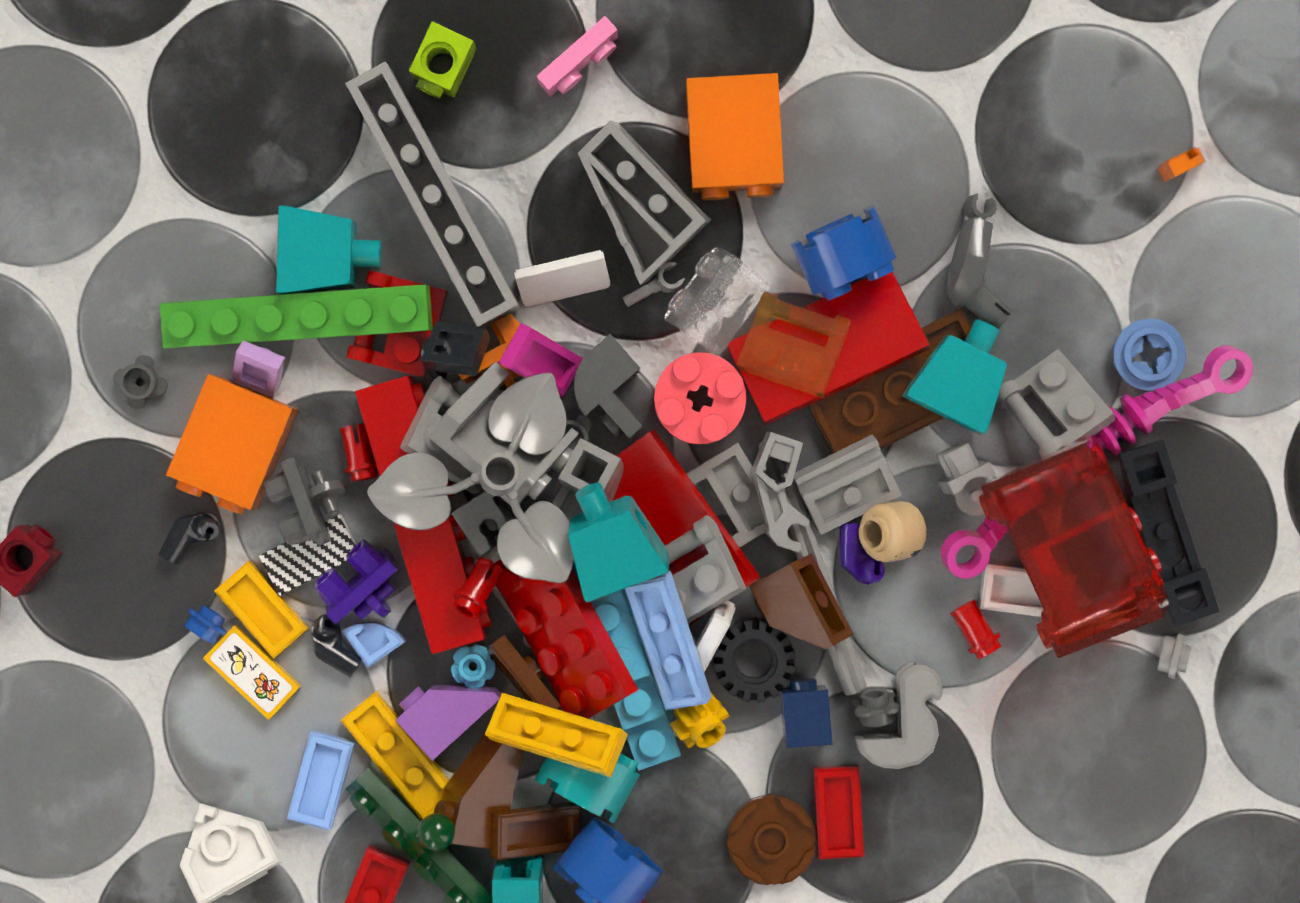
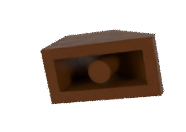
[749,553,854,650]

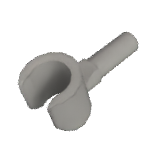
[623,262,685,307]

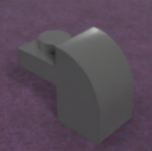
[574,334,643,439]

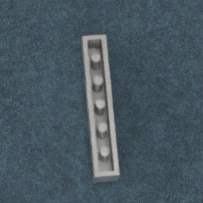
[345,61,521,328]

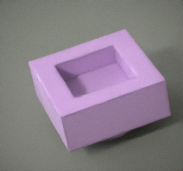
[231,341,285,398]

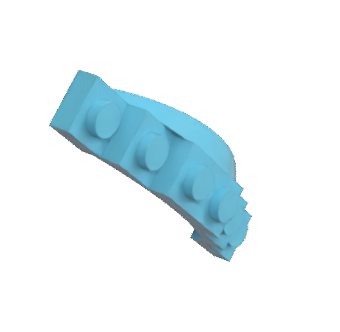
[572,561,681,771]

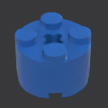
[791,206,897,300]
[553,817,663,903]

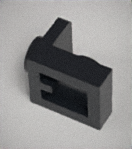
[421,321,491,381]

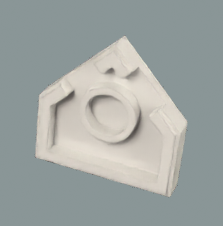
[180,803,283,903]

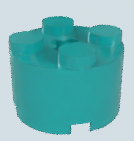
[535,753,640,824]

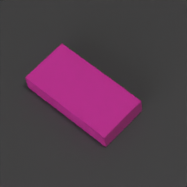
[499,323,583,398]

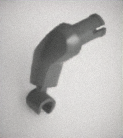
[947,193,1012,329]

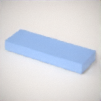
[625,571,712,711]

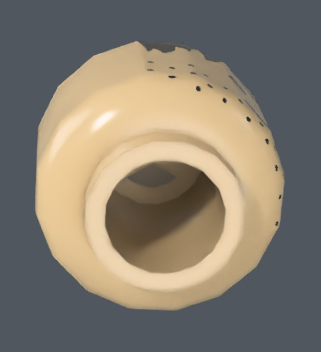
[859,501,927,562]

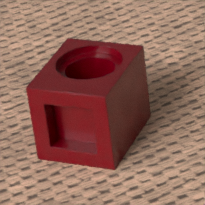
[0,524,63,597]

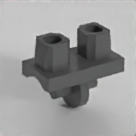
[263,457,345,546]

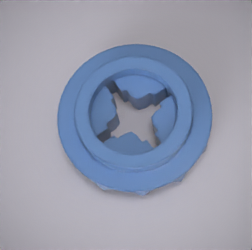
[1113,318,1186,391]

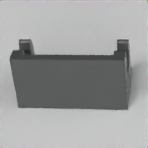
[452,491,513,556]

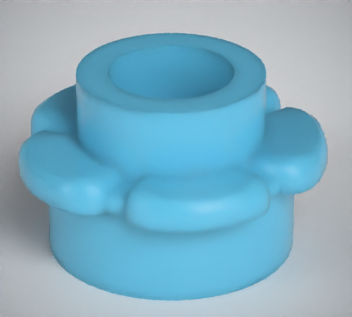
[451,644,496,688]

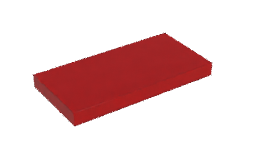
[726,271,930,426]
[612,429,760,626]

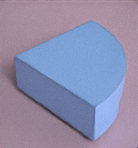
[342,622,406,668]

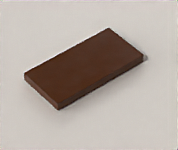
[808,308,971,454]

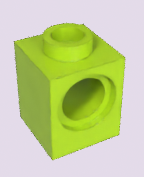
[409,21,477,99]

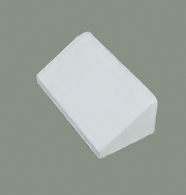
[514,250,610,307]

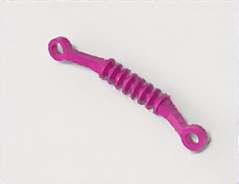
[941,345,1253,579]

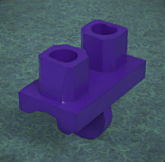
[315,539,397,624]

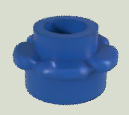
[184,605,227,645]

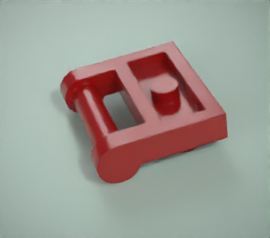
[346,270,448,378]

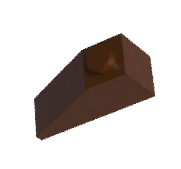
[434,733,524,849]

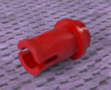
[339,423,377,482]
[452,557,504,619]
[949,599,1002,660]

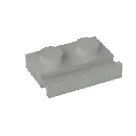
[793,434,902,535]

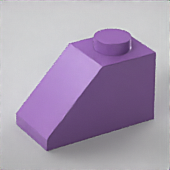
[396,684,502,761]

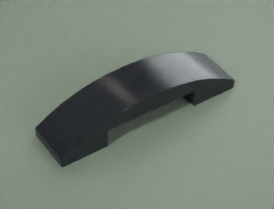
[1118,439,1220,626]

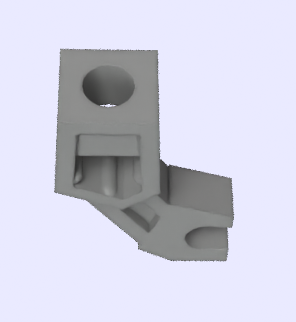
[751,432,810,553]

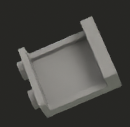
[429,362,579,504]

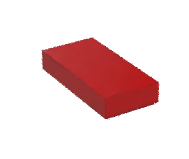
[813,764,864,859]

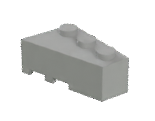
[578,121,711,285]

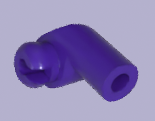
[839,523,885,585]

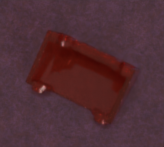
[979,434,1169,658]

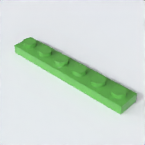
[160,285,433,348]

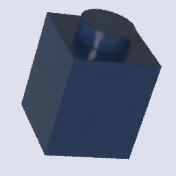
[780,678,833,748]

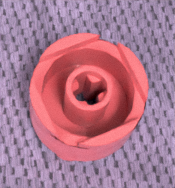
[654,352,746,444]

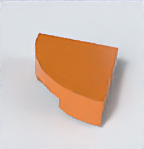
[1157,147,1206,182]

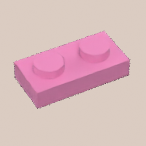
[536,16,618,97]

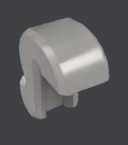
[853,661,943,769]

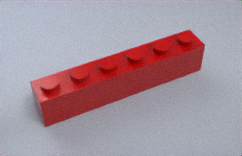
[355,376,493,654]

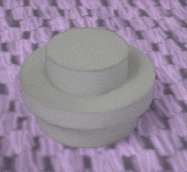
[1157,634,1192,679]

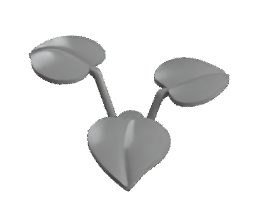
[367,373,574,583]

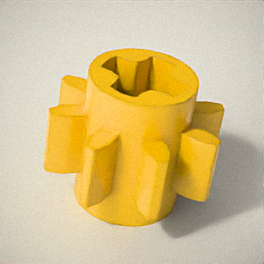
[670,692,729,748]

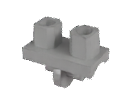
[935,443,996,516]

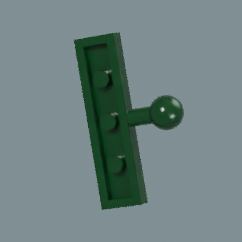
[346,768,492,903]

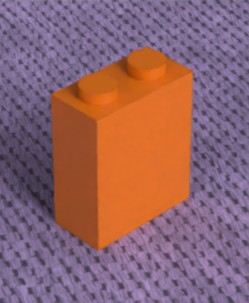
[686,73,784,200]
[166,374,299,515]

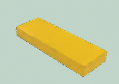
[340,690,450,820]
[485,693,628,778]

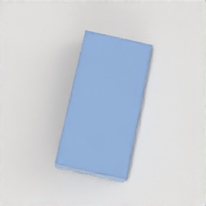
[287,730,356,830]

